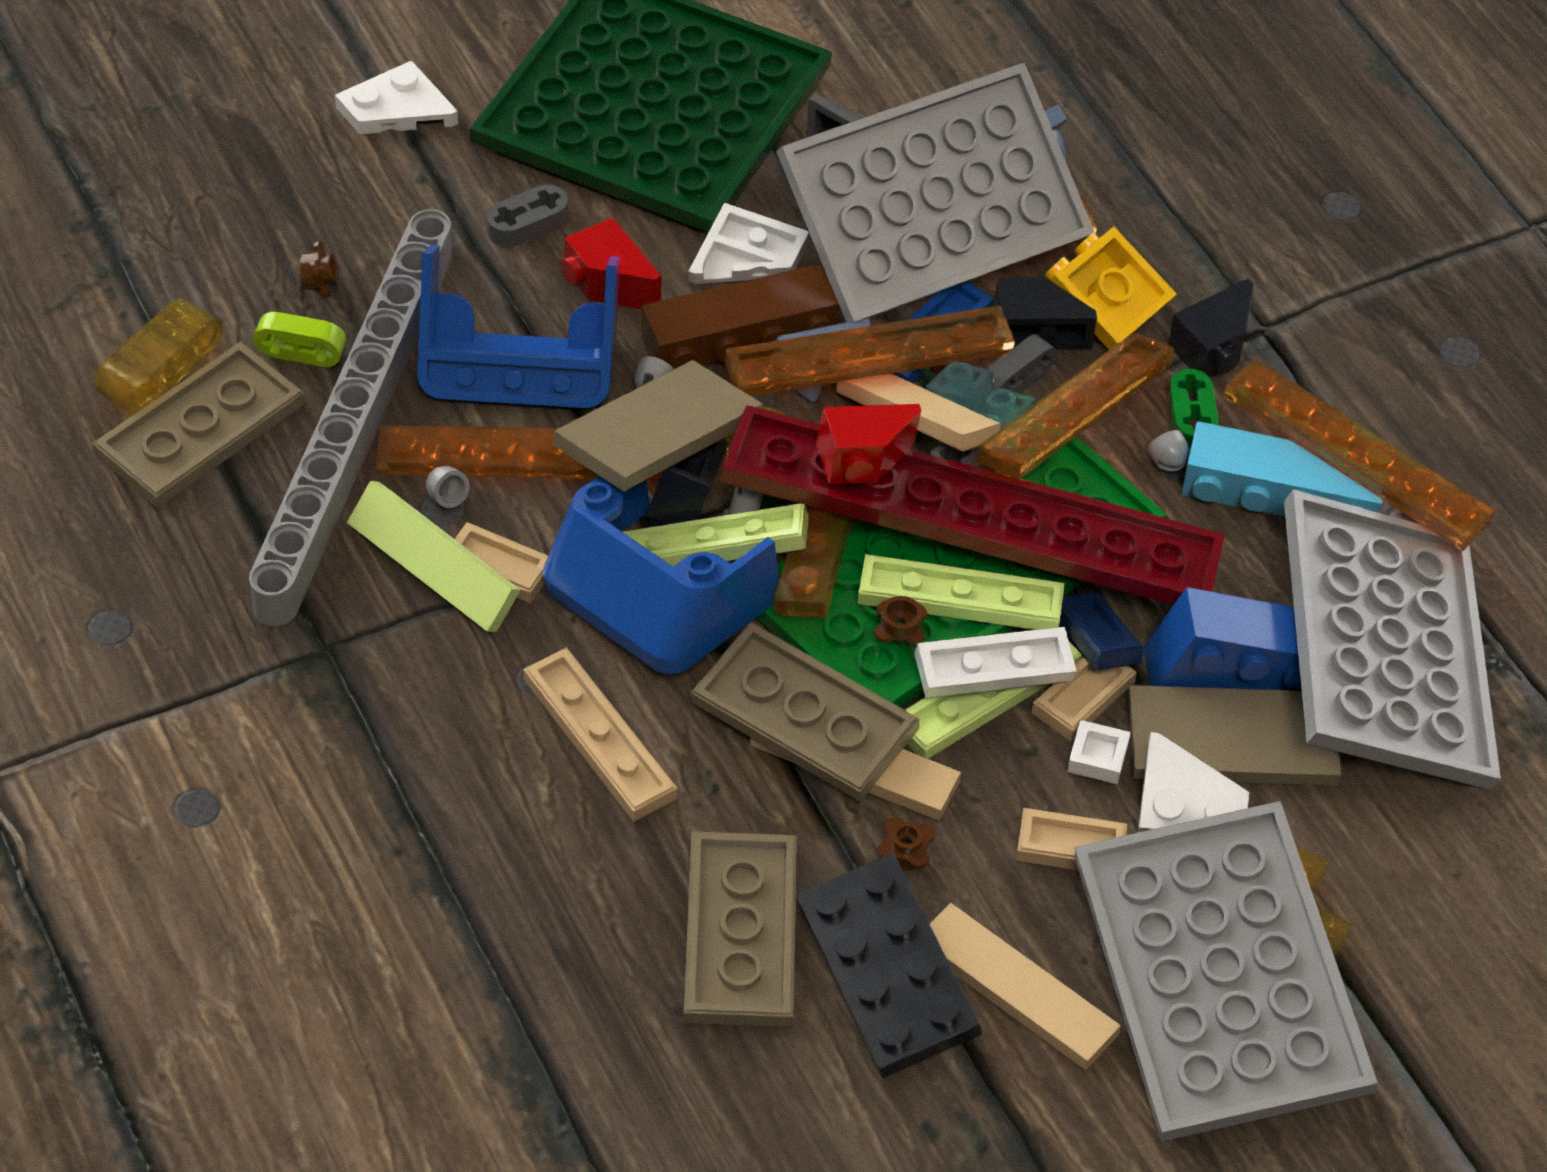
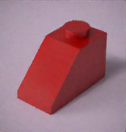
[561,217,662,309]
[816,404,922,485]

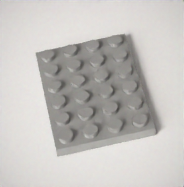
[776,62,1095,323]
[1284,489,1501,790]
[1075,801,1378,1142]

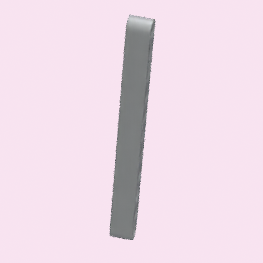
[249,209,453,626]

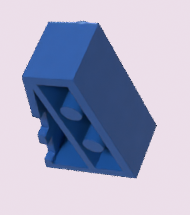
[1143,587,1302,691]

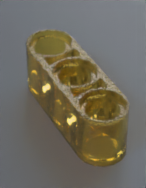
[94,298,223,414]

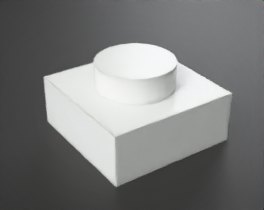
[1067,720,1131,784]

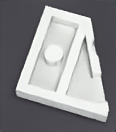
[335,61,458,134]
[688,203,810,284]
[1138,732,1249,832]

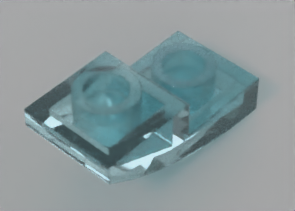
[927,360,1038,441]

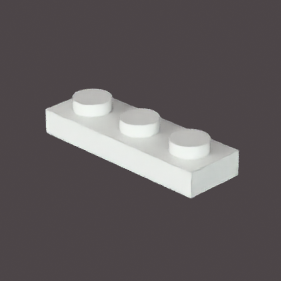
[914,627,1077,698]

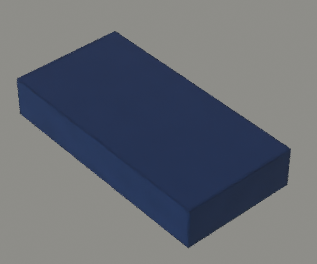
[1059,592,1144,670]

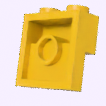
[1044,226,1177,352]

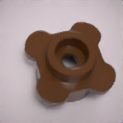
[300,241,339,298]
[874,596,927,646]
[878,817,935,870]

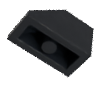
[993,277,1097,351]
[1168,278,1254,378]
[646,440,729,526]

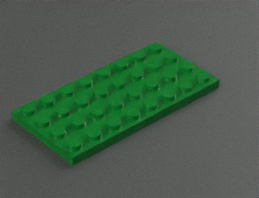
[757,398,1167,708]

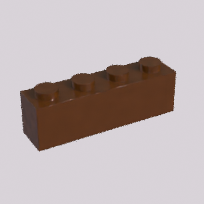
[641,264,840,369]

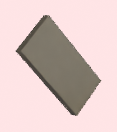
[92,342,305,508]
[553,360,763,492]
[691,622,919,802]
[1128,685,1341,786]
[683,831,797,1027]

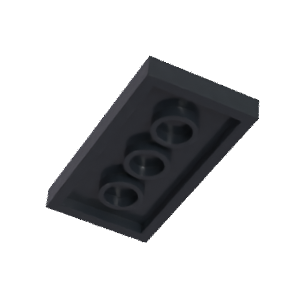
[796,852,982,1078]

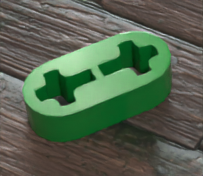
[1167,369,1219,450]

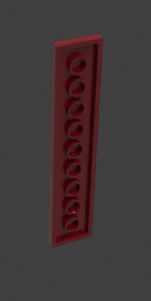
[720,405,1225,605]

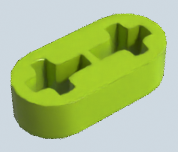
[253,312,347,367]

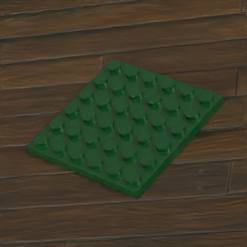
[469,0,832,233]

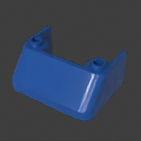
[417,245,620,408]
[543,476,781,674]

